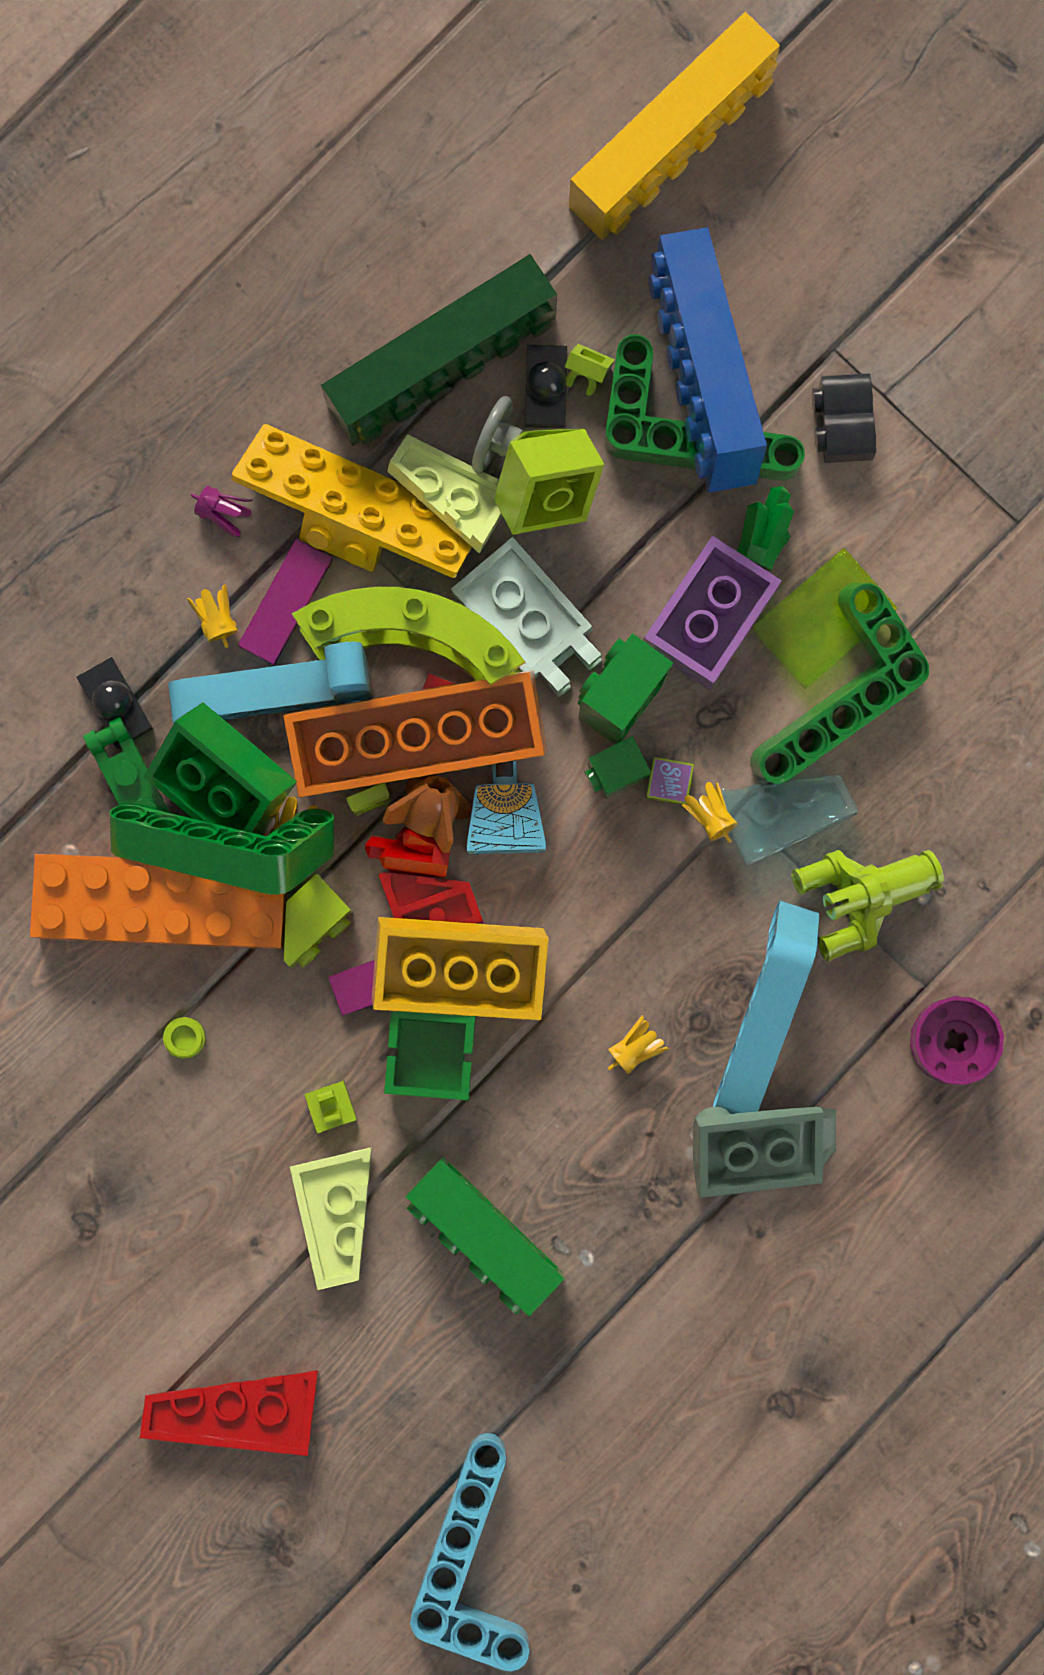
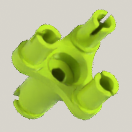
[791,850,944,962]

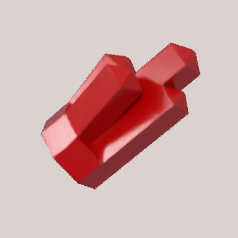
[364,827,450,878]

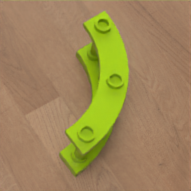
[292,587,526,686]

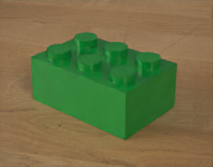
[577,633,673,745]
[144,702,297,836]

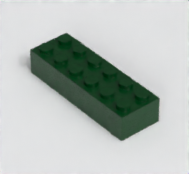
[321,254,557,446]

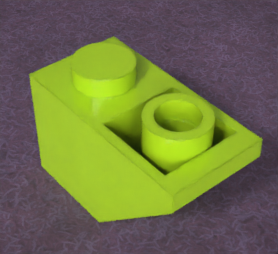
[284,874,353,968]

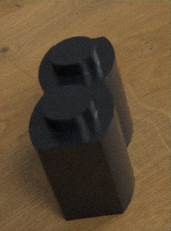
[812,373,876,463]

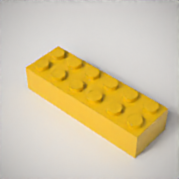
[569,11,780,241]

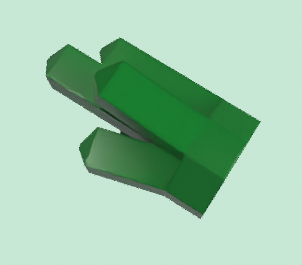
[737,486,795,572]

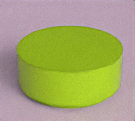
[163,1017,206,1059]

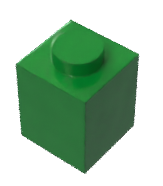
[584,736,651,799]

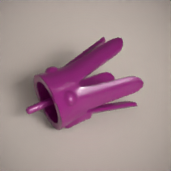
[190,485,252,537]

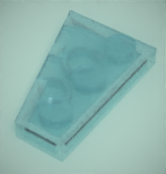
[720,774,859,866]

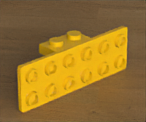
[231,424,472,578]

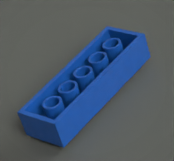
[648,227,767,493]

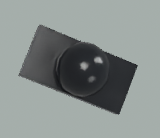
[525,345,567,429]
[76,657,154,749]

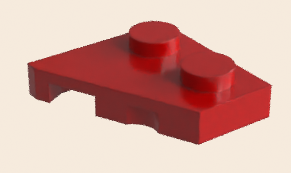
[378,872,483,924]

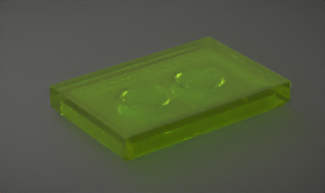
[751,548,898,689]

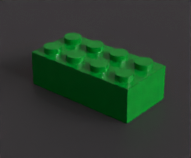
[406,1156,565,1316]

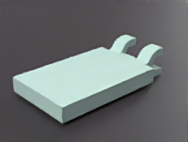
[451,537,602,698]

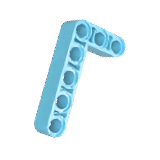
[168,642,372,724]
[713,900,819,1114]
[410,1433,529,1672]

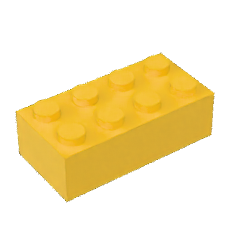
[372,917,549,1020]

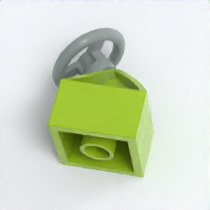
[472,396,605,535]

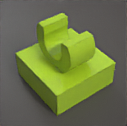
[565,343,615,396]
[304,1080,358,1133]

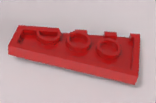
[139,1370,319,1456]

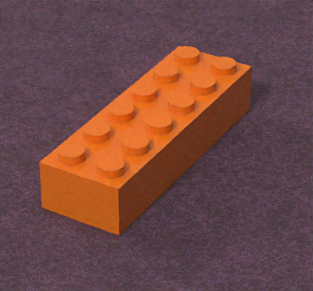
[283,670,548,797]
[30,854,288,950]

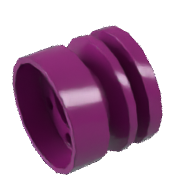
[910,996,1004,1085]

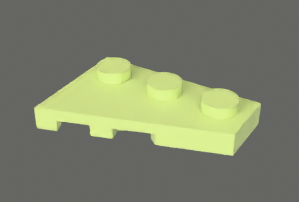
[387,434,502,554]
[290,1147,372,1290]

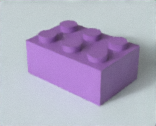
[643,535,782,690]

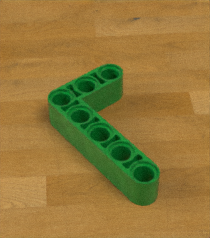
[605,334,805,481]
[750,582,929,784]
[109,805,334,895]

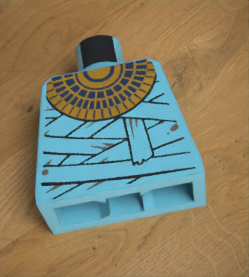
[467,761,546,855]

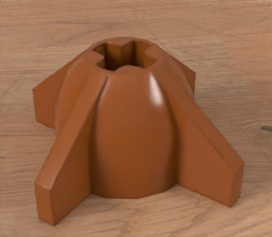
[383,776,473,853]

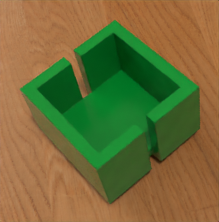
[384,1011,476,1100]

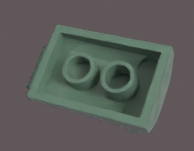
[692,1107,836,1198]

